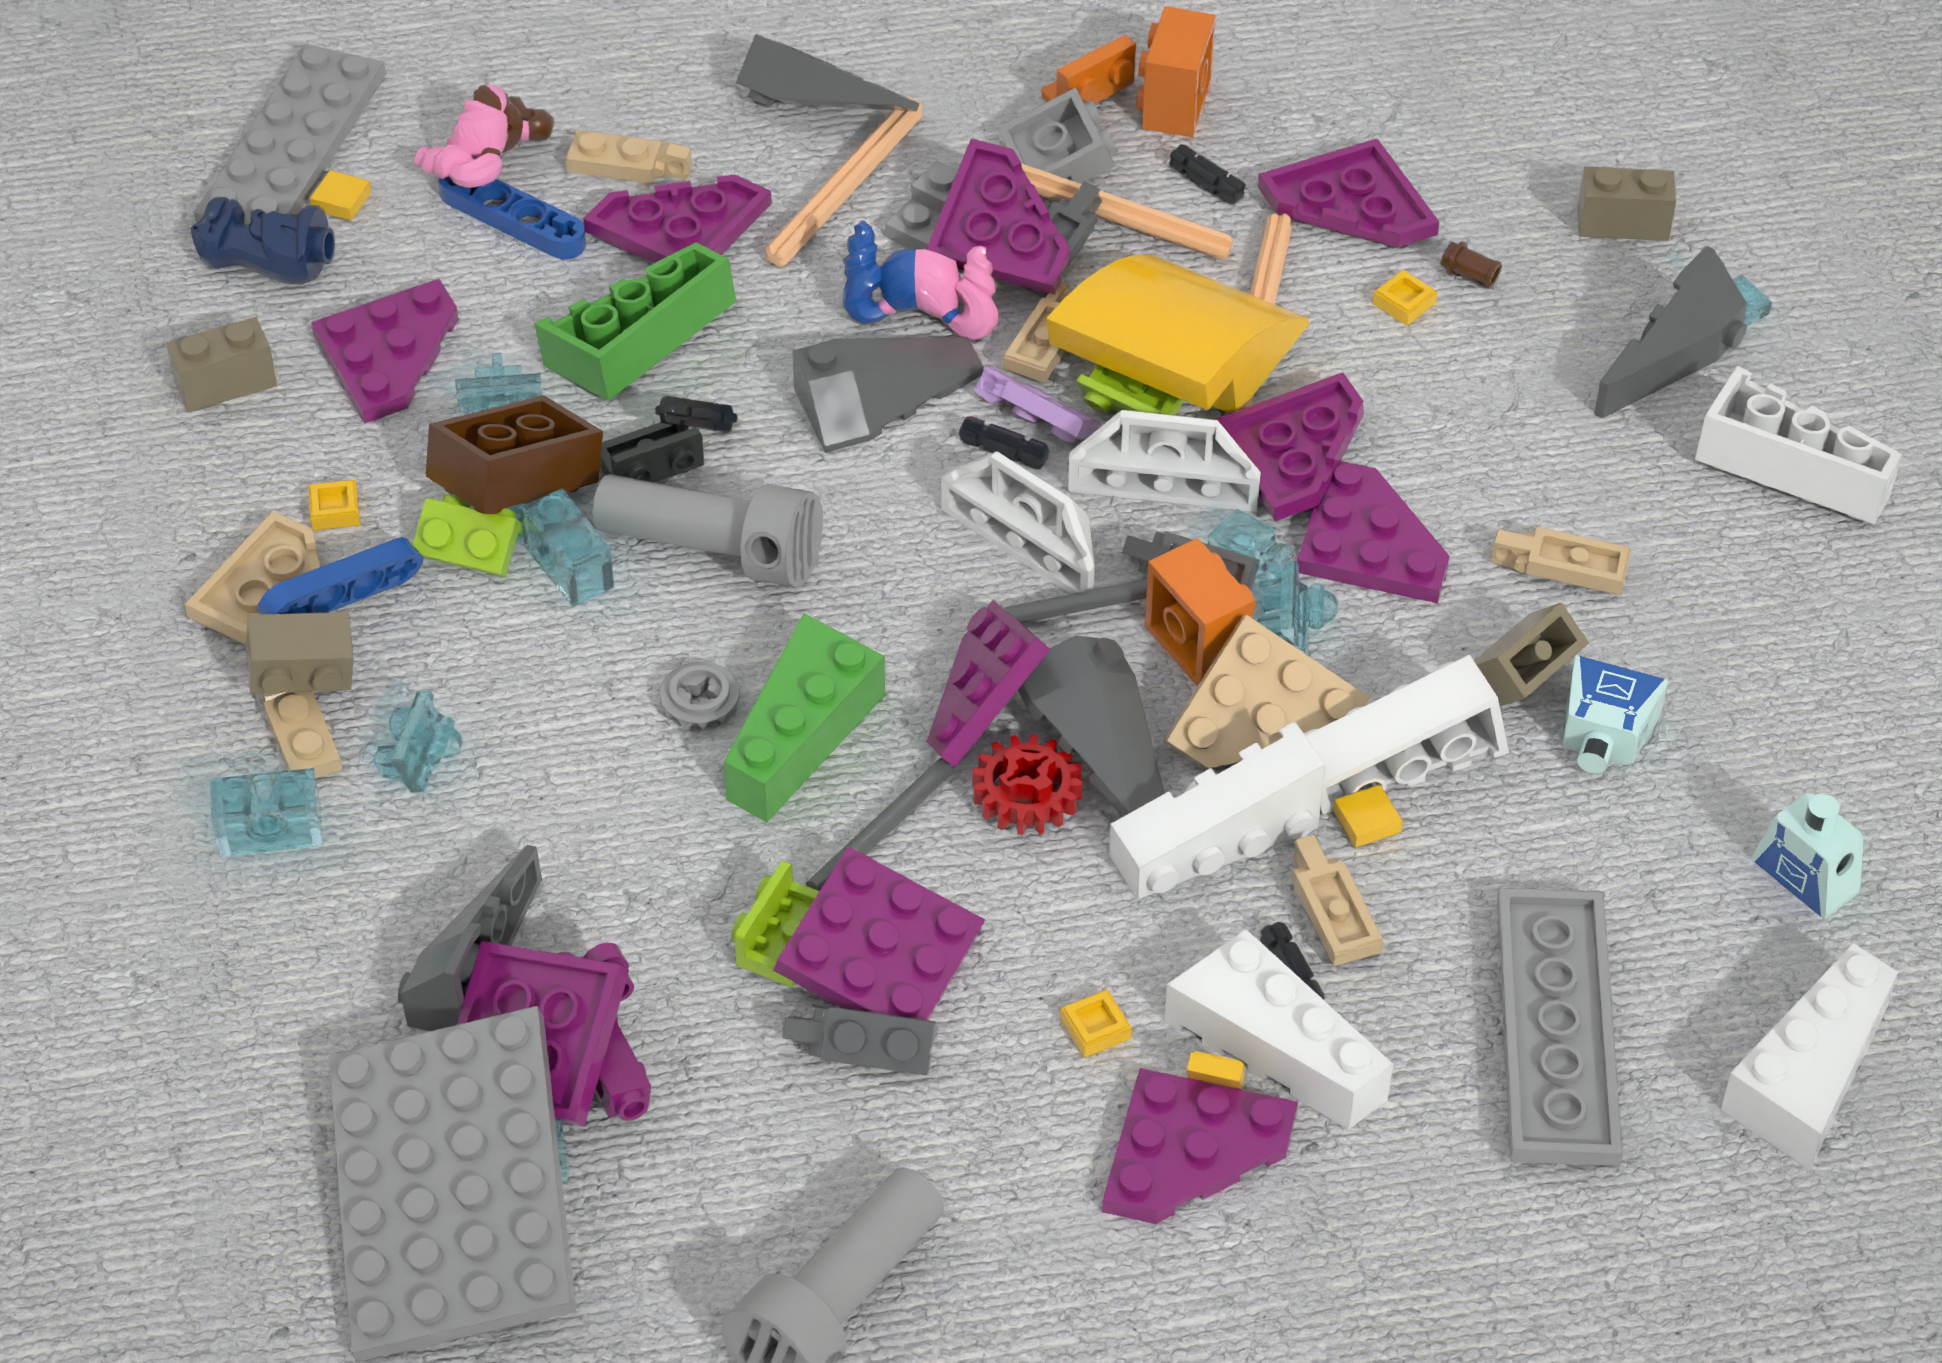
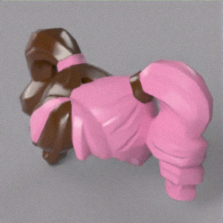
[414,83,555,188]

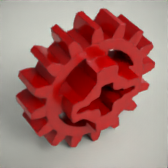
[972,734,1083,835]

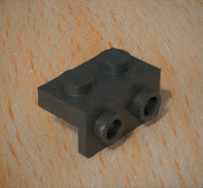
[600,422,704,482]

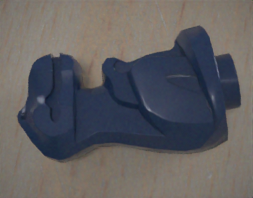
[190,197,335,285]

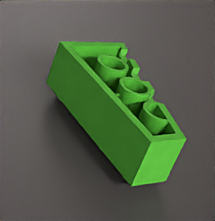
[534,243,736,401]
[724,613,885,822]

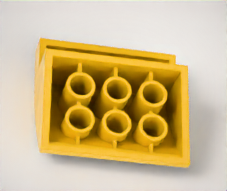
[1046,254,1309,413]

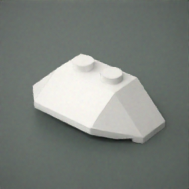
[1068,410,1261,512]
[941,451,1095,594]

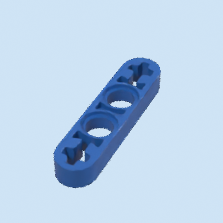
[438,177,586,259]
[257,537,423,614]

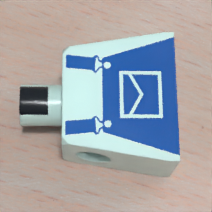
[1563,655,1669,774]
[1751,793,1864,920]

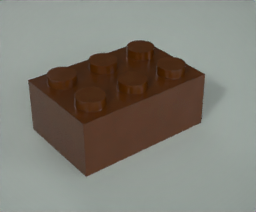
[425,395,603,514]

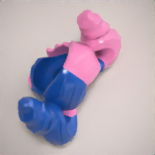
[843,220,999,341]

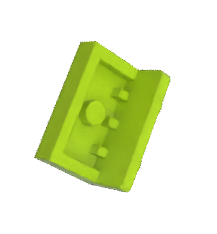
[1076,364,1184,416]
[413,494,528,578]
[731,860,819,988]

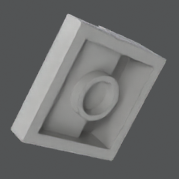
[998,87,1118,184]
[885,161,961,272]

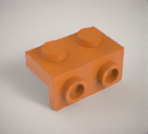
[1041,35,1136,104]

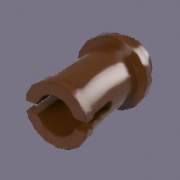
[1441,241,1502,289]

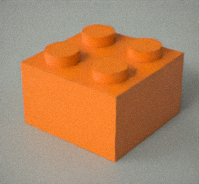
[1136,6,1216,138]
[1145,538,1256,686]

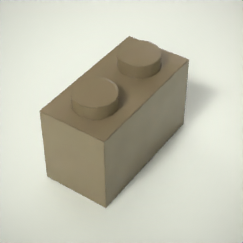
[1578,166,1676,241]
[166,317,277,413]
[1474,602,1589,706]
[246,612,354,694]

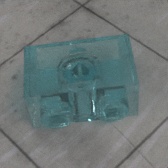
[520,488,614,607]
[210,768,323,857]

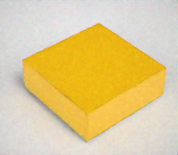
[310,170,372,221]
[1372,270,1438,326]
[308,479,361,531]
[1333,785,1403,848]
[1060,989,1132,1058]
[1187,1051,1245,1090]

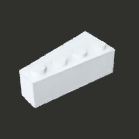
[1695,365,1902,524]
[1304,655,1509,815]
[1109,721,1325,900]
[1164,929,1393,1130]
[1721,943,1898,1171]

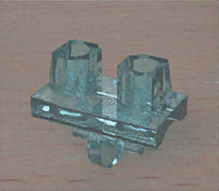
[455,352,543,415]
[1257,560,1338,655]
[373,690,463,793]

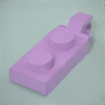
[974,366,1101,443]

